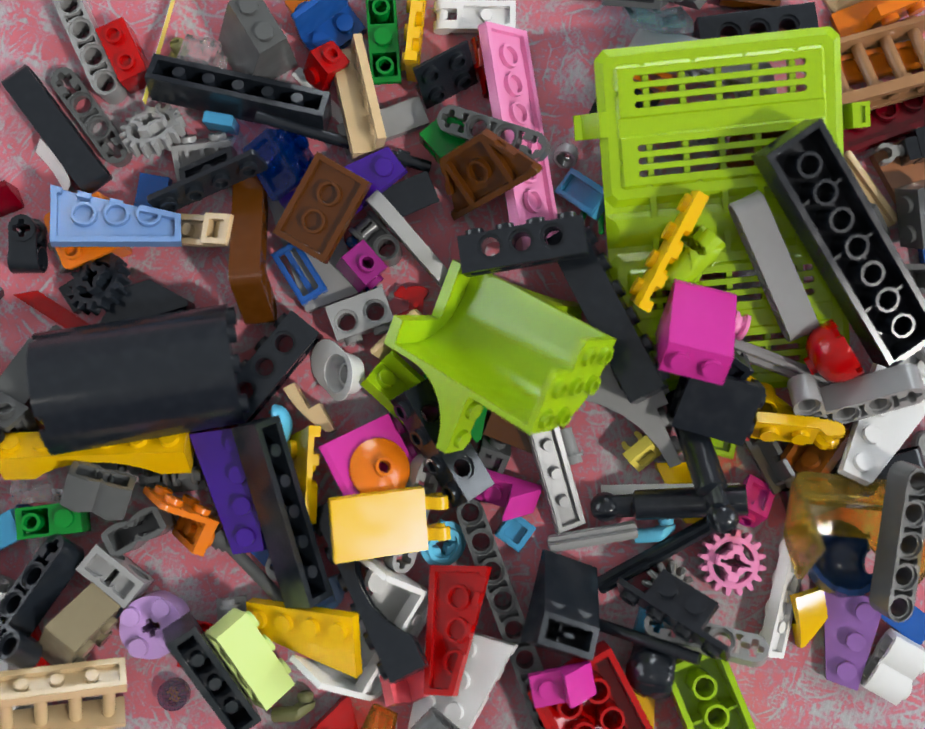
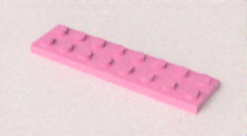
[478,21,559,251]

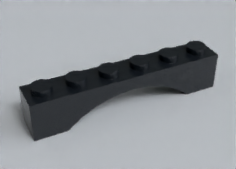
[313,494,430,684]

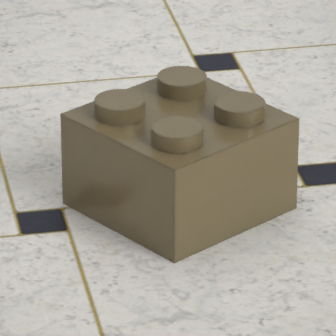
[39,582,121,665]

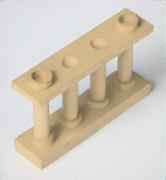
[0,657,127,729]

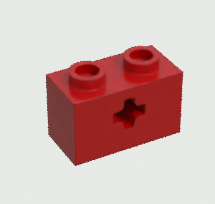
[95,17,149,94]

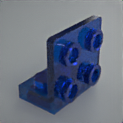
[241,128,314,201]

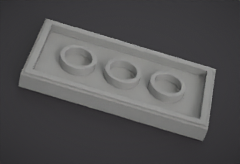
[268,196,363,313]

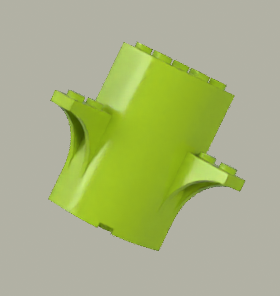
[384,259,616,453]

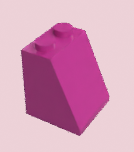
[655,279,737,386]
[319,413,418,496]

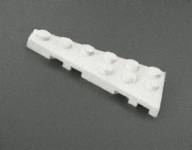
[837,354,925,486]
[408,632,518,729]

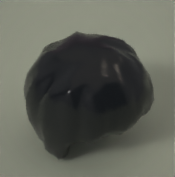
[625,644,677,700]

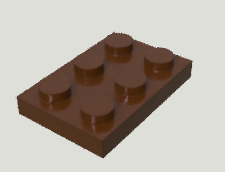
[272,151,372,264]

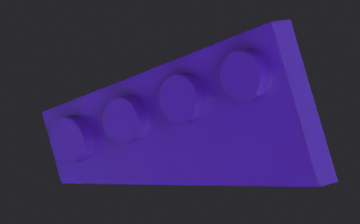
[277,146,408,215]

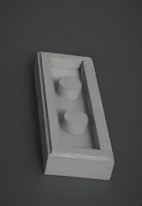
[336,96,430,155]

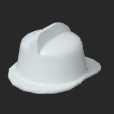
[311,339,366,401]

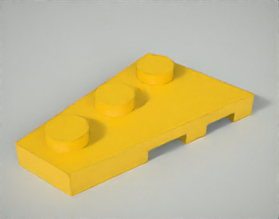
[287,426,321,525]

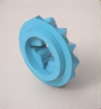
[421,519,466,565]

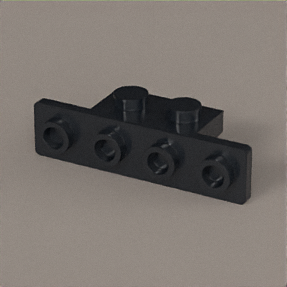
[147,146,268,212]
[617,569,730,662]

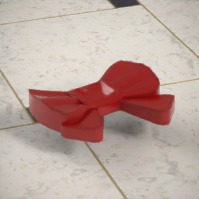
[394,285,429,315]

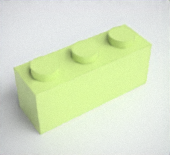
[204,608,295,711]

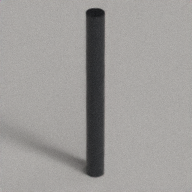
[599,618,702,665]

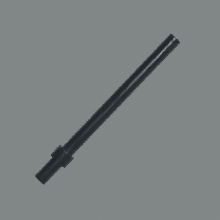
[254,110,432,173]

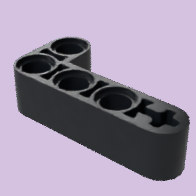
[0,534,85,669]

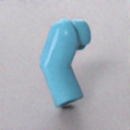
[634,519,676,543]

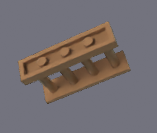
[840,15,925,110]

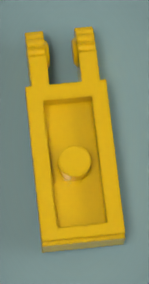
[750,411,846,450]

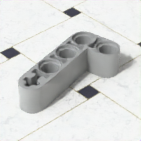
[787,363,925,425]

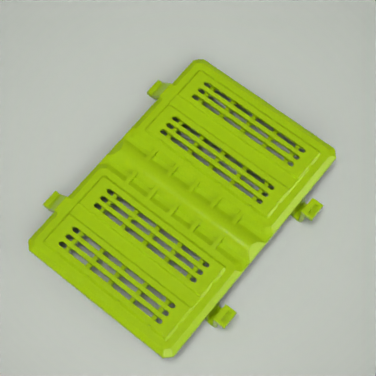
[573,26,871,396]

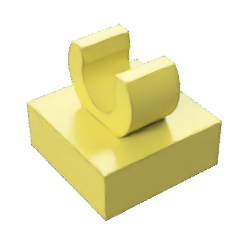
[621,431,662,472]

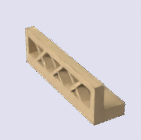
[334,33,387,160]

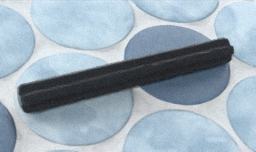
[598,517,714,594]

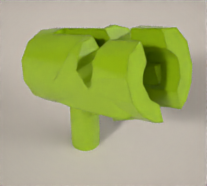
[664,225,726,290]

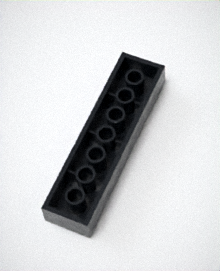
[751,118,925,368]

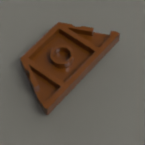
[439,128,543,221]

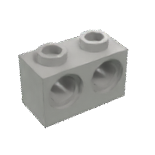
[325,286,393,346]
[75,543,154,609]

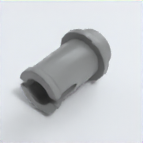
[560,427,584,466]

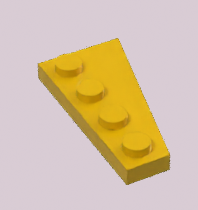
[246,597,362,678]

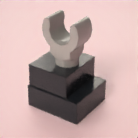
[875,127,925,166]

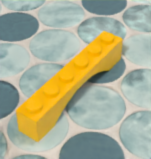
[0,432,195,480]

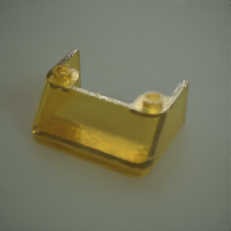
[783,471,925,584]

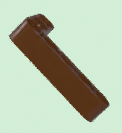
[228,170,277,325]

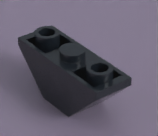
[100,279,196,323]

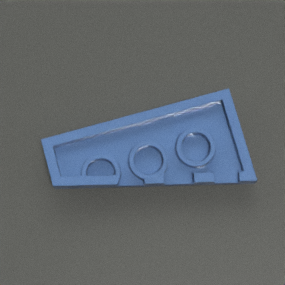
[50,185,182,247]

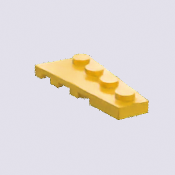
[401,0,426,82]
[629,190,710,313]

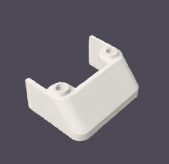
[289,558,429,701]

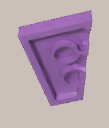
[824,591,882,691]

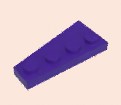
[189,428,267,555]

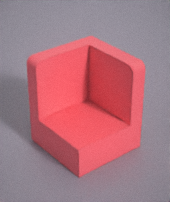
[380,669,430,707]

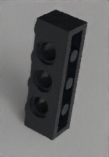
[691,2,819,40]
[457,211,590,277]
[236,310,323,426]
[390,378,495,508]
[162,611,262,729]

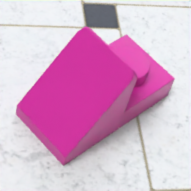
[475,469,542,521]
[527,661,597,709]

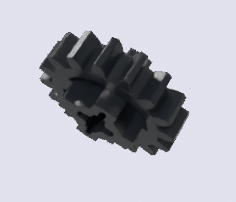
[66,253,131,316]

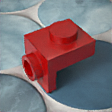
[303,40,350,91]

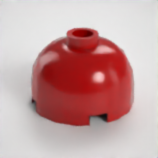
[803,319,865,383]

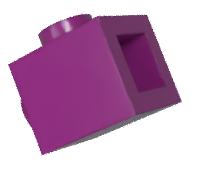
[335,239,388,293]

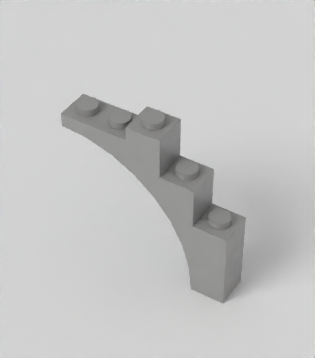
[585,363,682,468]

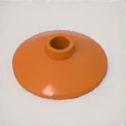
[349,438,410,493]

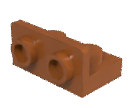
[780,430,850,486]

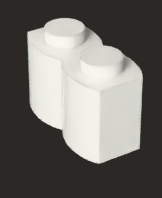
[860,628,925,706]

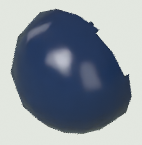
[802,520,872,598]

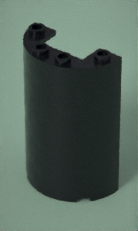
[26,304,250,455]

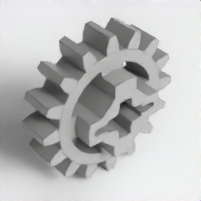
[119,103,187,158]

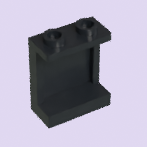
[666,375,766,447]

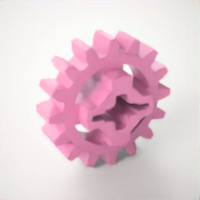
[697,528,767,596]

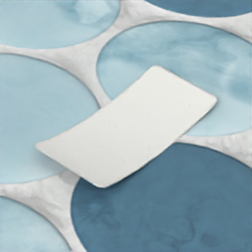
[36,139,71,191]

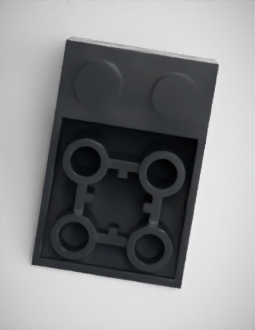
[521,549,600,661]

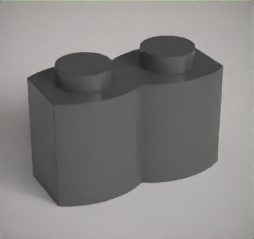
[59,461,137,521]
[101,505,176,556]

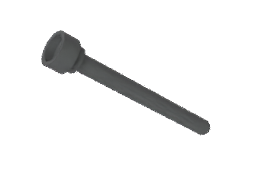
[211,527,284,602]

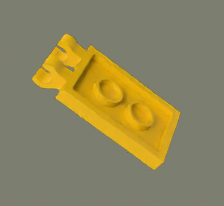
[328,486,451,564]

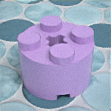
[119,590,190,660]

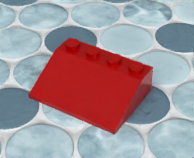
[527,640,653,729]

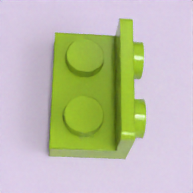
[360,350,425,425]

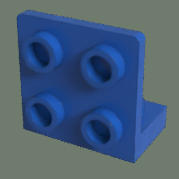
[291,0,367,52]

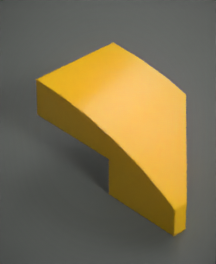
[790,587,828,648]

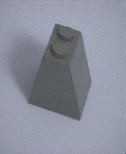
[217,0,298,80]

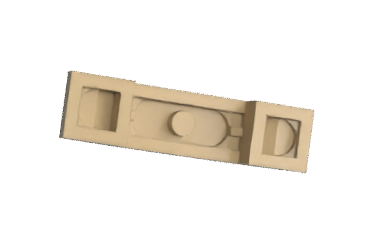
[180,212,234,247]

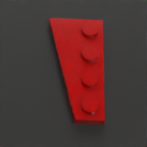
[423,565,492,696]

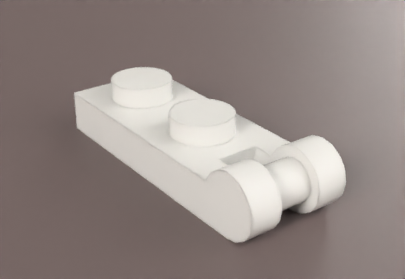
[433,0,516,35]

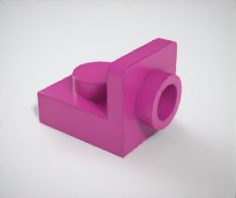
[738,474,775,528]

